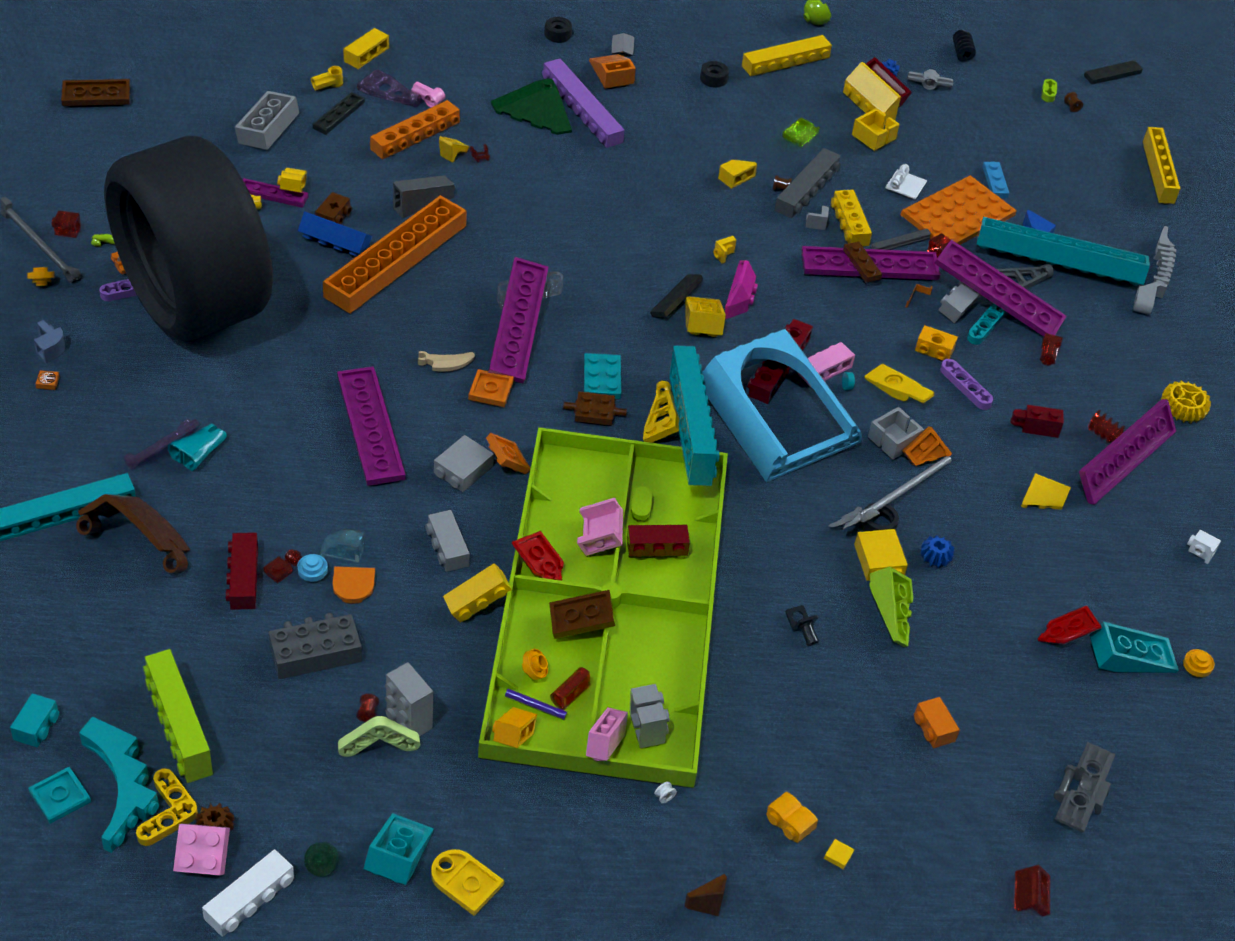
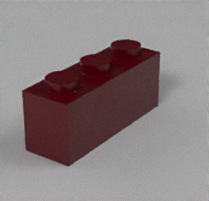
[627,524,690,557]

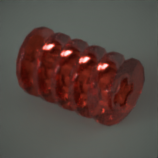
[1088,410,1125,443]

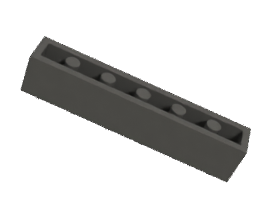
[774,148,841,219]

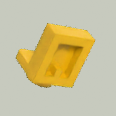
[713,236,737,264]

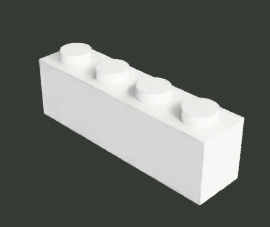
[202,849,294,937]

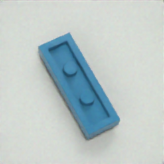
[983,161,1009,198]

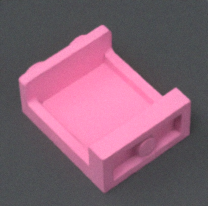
[577,498,623,556]

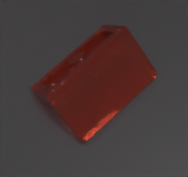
[1014,865,1050,916]

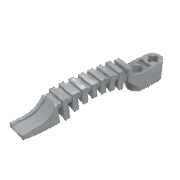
[1133,226,1176,315]

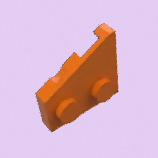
[902,426,952,466]

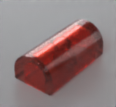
[550,667,590,710]

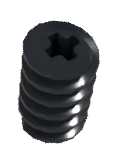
[953,30,976,61]

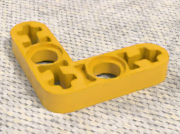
[136,768,198,846]

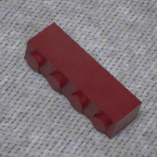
[226,533,258,610]

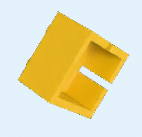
[852,108,900,151]

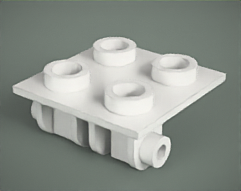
[885,164,927,199]

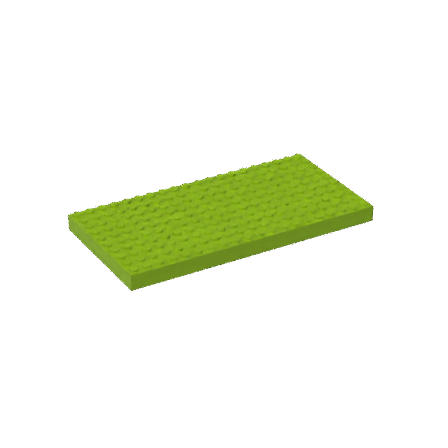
[478,427,728,788]

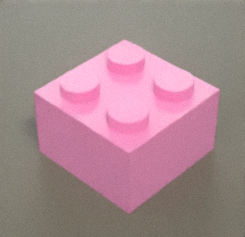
[173,824,230,875]

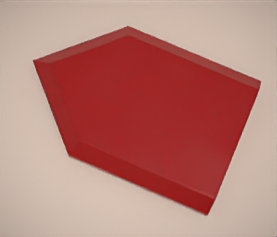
[511,531,564,581]
[1038,606,1102,644]

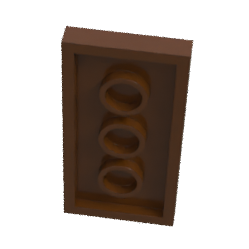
[61,79,130,106]

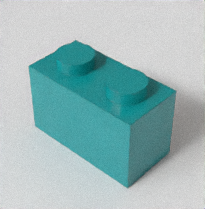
[10,693,59,747]

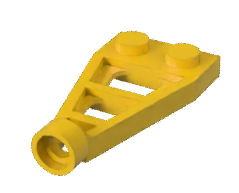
[643,381,680,443]

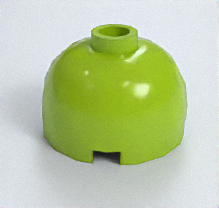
[803,0,831,26]

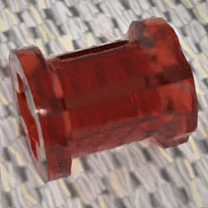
[356,694,379,722]

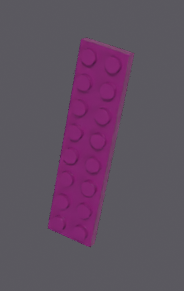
[934,240,1067,341]
[801,246,940,280]
[488,257,549,383]
[337,366,405,486]
[1079,399,1176,504]

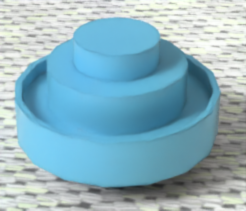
[297,554,328,582]

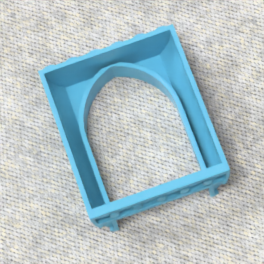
[701,329,862,482]

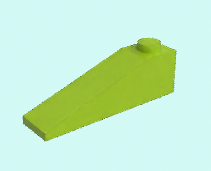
[869,567,913,647]

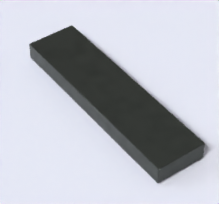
[1084,60,1143,84]
[313,92,365,135]
[650,274,703,317]

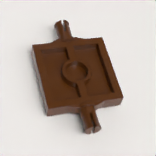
[563,391,627,426]

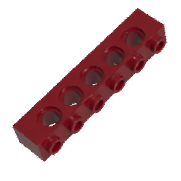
[747,319,813,404]

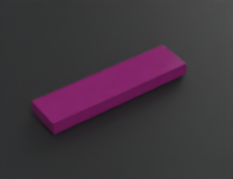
[243,178,308,208]

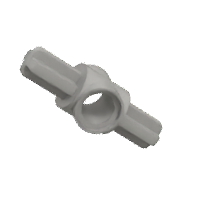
[907,69,953,90]

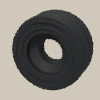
[544,17,572,43]
[700,61,729,88]

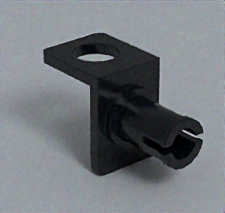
[785,605,819,646]

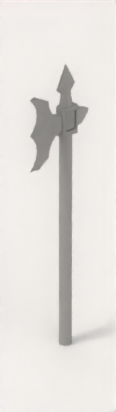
[828,456,952,529]

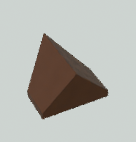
[685,874,727,916]

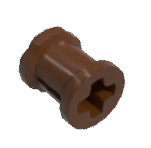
[1064,92,1083,112]
[773,175,792,190]

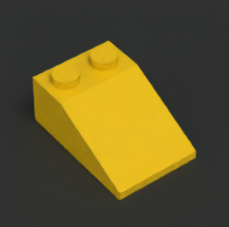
[685,296,726,337]

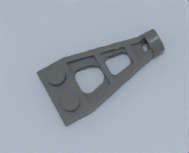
[997,264,1054,289]

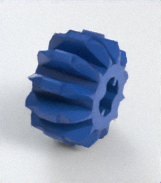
[920,535,954,568]

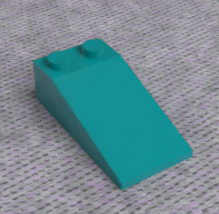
[1089,622,1179,673]

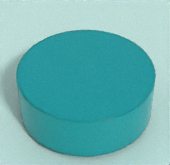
[842,372,855,390]

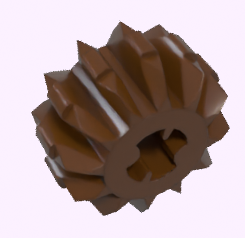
[195,803,234,831]

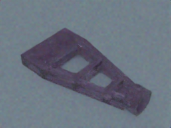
[357,69,422,107]
[123,418,200,470]

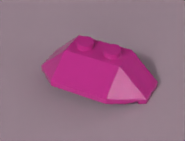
[725,260,758,319]

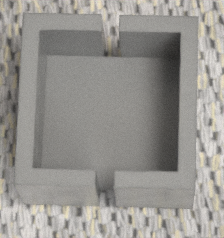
[868,407,924,459]
[629,684,670,748]

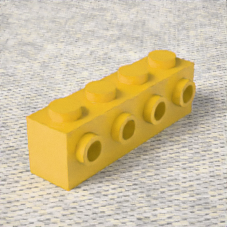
[831,190,872,246]

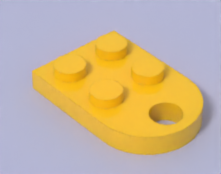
[431,849,504,916]

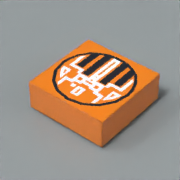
[35,370,60,390]

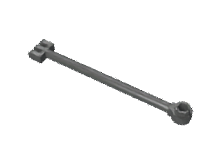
[1,197,81,283]

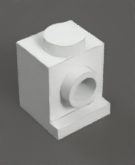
[1187,530,1221,564]

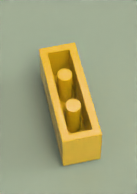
[343,28,389,69]
[443,563,512,623]

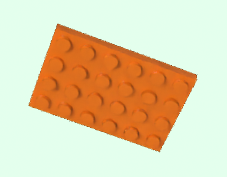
[901,175,1017,249]

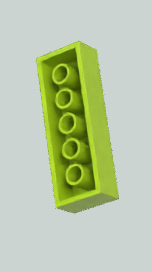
[143,649,213,783]

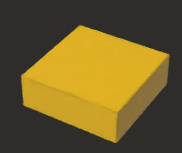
[824,839,855,870]

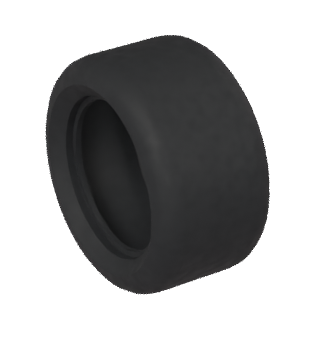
[104,136,273,341]

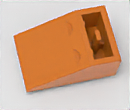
[589,54,636,88]

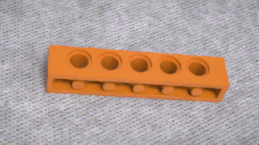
[370,100,460,160]

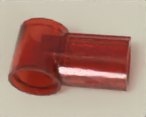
[1040,333,1063,366]

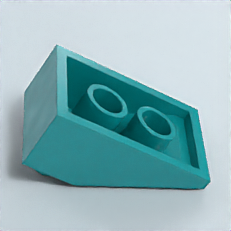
[363,813,434,885]

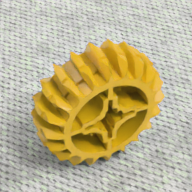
[1161,380,1211,424]

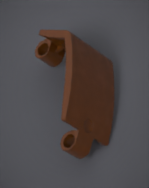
[76,494,190,573]

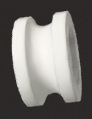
[654,782,677,803]

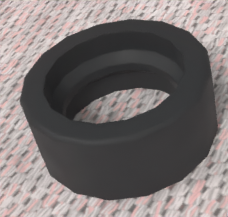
[860,502,899,532]

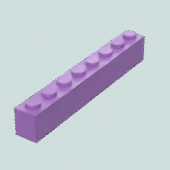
[542,59,625,148]

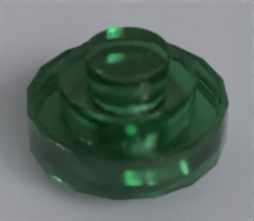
[304,842,339,877]

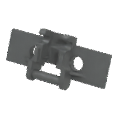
[1054,742,1116,832]

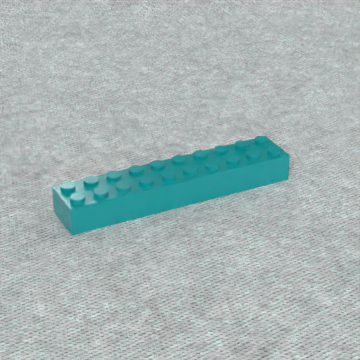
[976,217,1150,285]
[669,346,719,486]

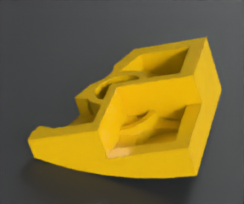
[1021,473,1071,510]

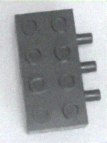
[268,613,362,680]

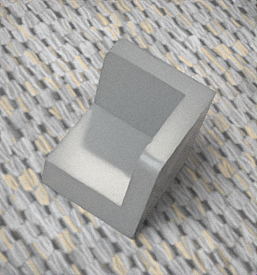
[612,33,634,55]
[805,206,829,230]

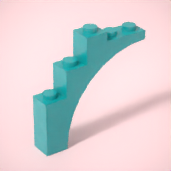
[79,716,159,853]

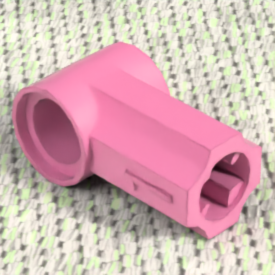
[411,81,445,107]

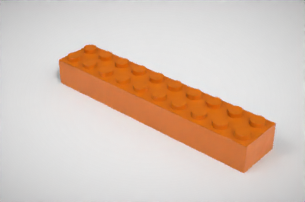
[323,195,467,314]

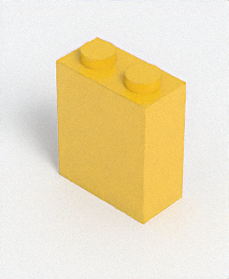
[854,529,908,581]

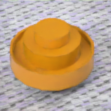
[27,267,55,286]
[522,648,548,680]
[1183,649,1215,677]

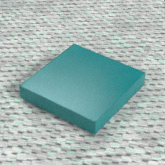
[28,766,91,824]

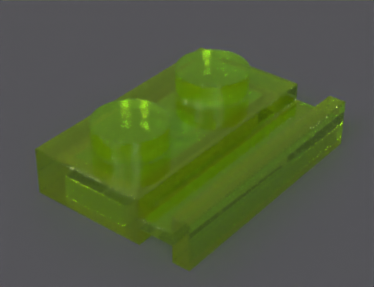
[782,117,820,147]

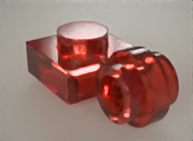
[263,549,302,584]

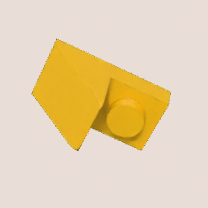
[439,136,469,162]

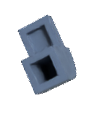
[34,320,65,363]

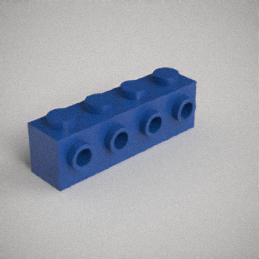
[298,211,372,256]

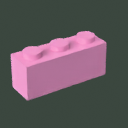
[798,342,855,387]
[586,707,628,761]

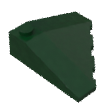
[491,79,572,135]

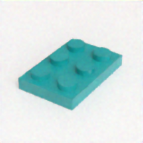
[584,353,621,399]

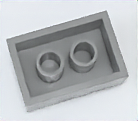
[385,662,433,736]

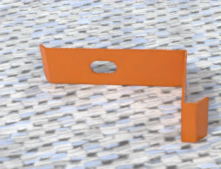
[905,284,933,308]

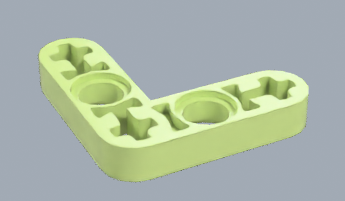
[338,716,420,757]

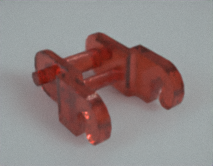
[470,144,490,162]

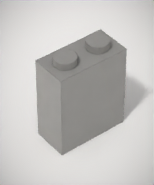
[434,435,494,492]

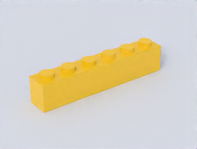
[742,35,832,76]
[1143,127,1180,204]

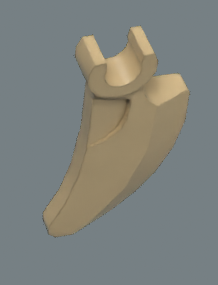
[418,351,475,372]

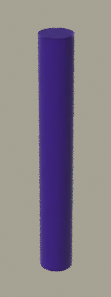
[505,689,567,720]

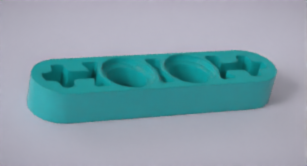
[967,303,1007,345]

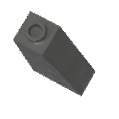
[393,175,455,218]

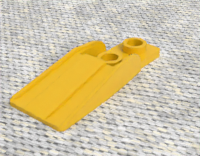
[864,364,934,403]

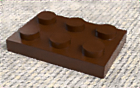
[549,590,615,639]

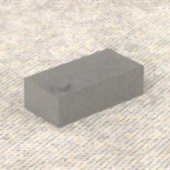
[235,91,299,150]

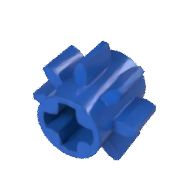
[882,59,900,77]

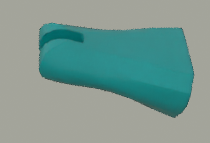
[168,423,227,471]

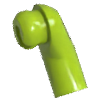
[91,234,115,247]

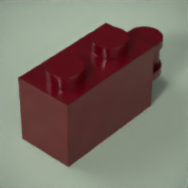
[1010,404,1064,438]

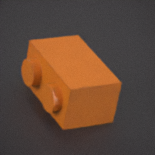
[914,697,960,748]

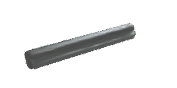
[871,229,931,250]

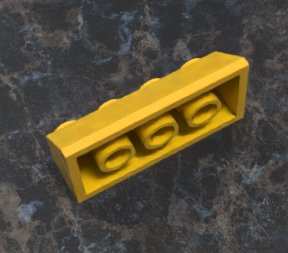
[843,62,901,125]

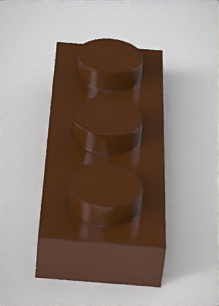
[843,241,882,283]

